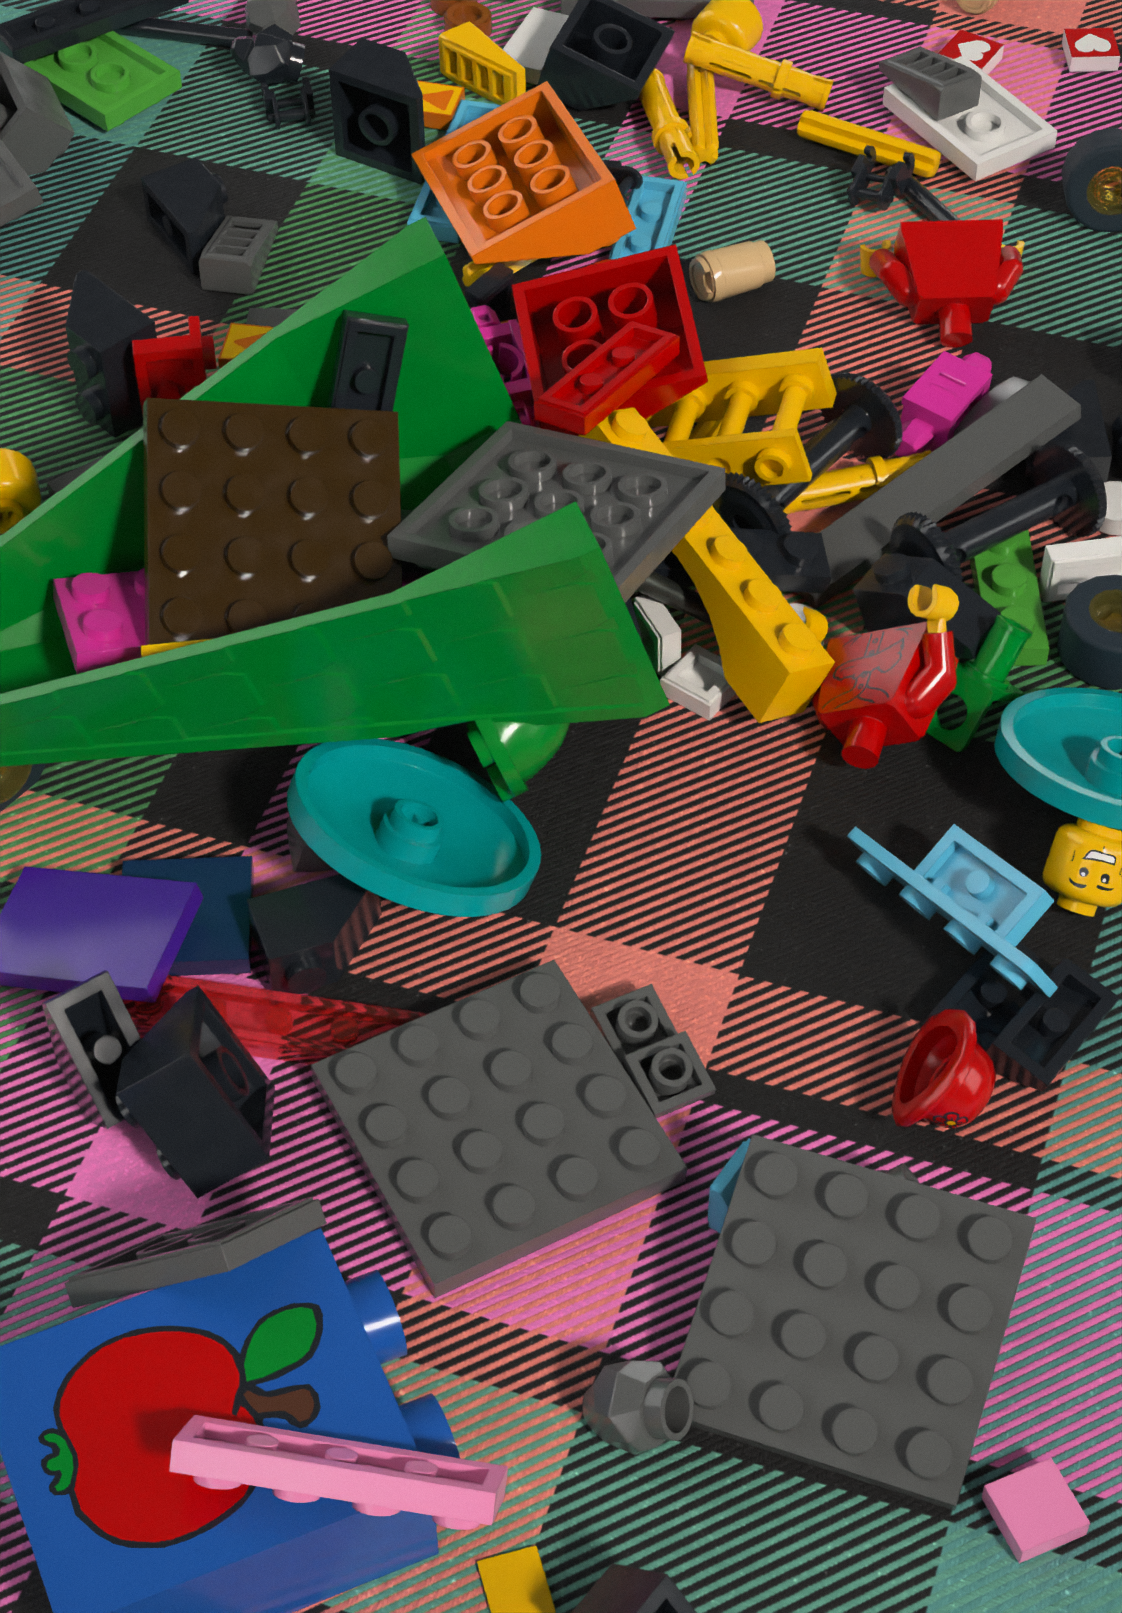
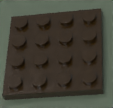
[143,398,402,645]

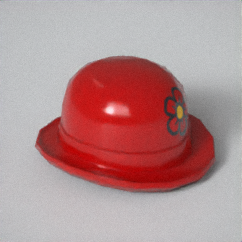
[891,1008,996,1128]

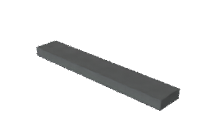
[796,374,1081,609]

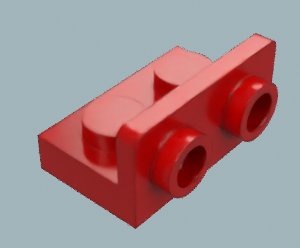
[132,315,217,415]

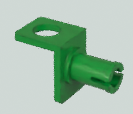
[926,615,1033,752]

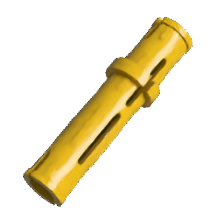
[683,31,834,111]
[639,68,700,180]
[783,450,931,514]

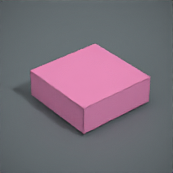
[981,1458,1090,1564]

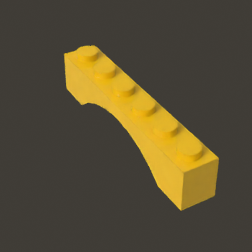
[578,407,835,723]

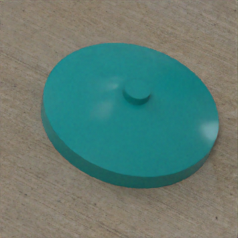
[994,687,1122,830]
[287,739,541,917]

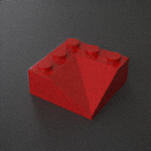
[512,244,708,436]

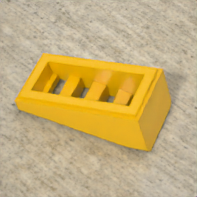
[438,21,526,105]

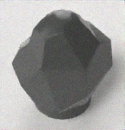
[245,0,301,35]
[582,1360,694,1455]

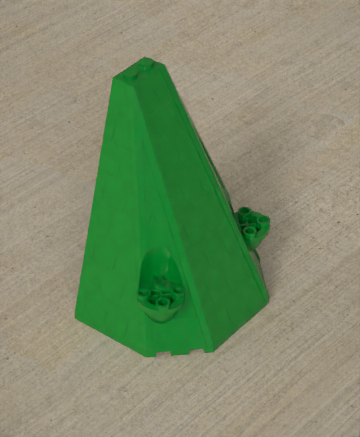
[0,217,670,803]

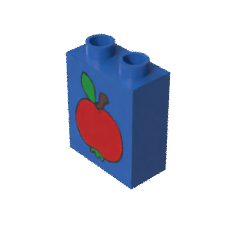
[0,1228,460,1613]

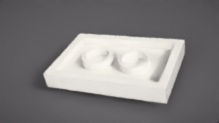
[883,56,1057,181]

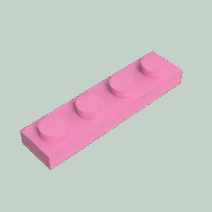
[169,1415,508,1530]

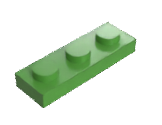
[970,530,1049,666]

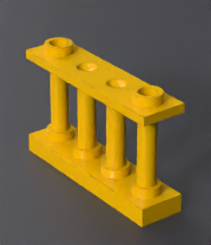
[646,347,837,486]

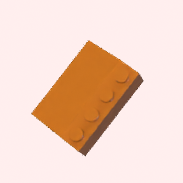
[411,81,636,265]

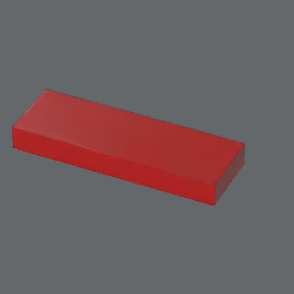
[534,321,680,436]

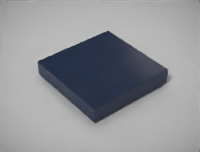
[122,856,254,976]

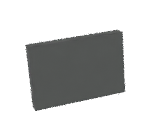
[64,1197,327,1308]

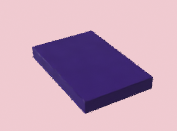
[0,866,204,1003]

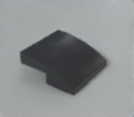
[924,942,1120,1092]

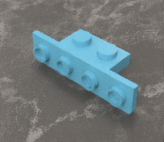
[847,824,1058,998]

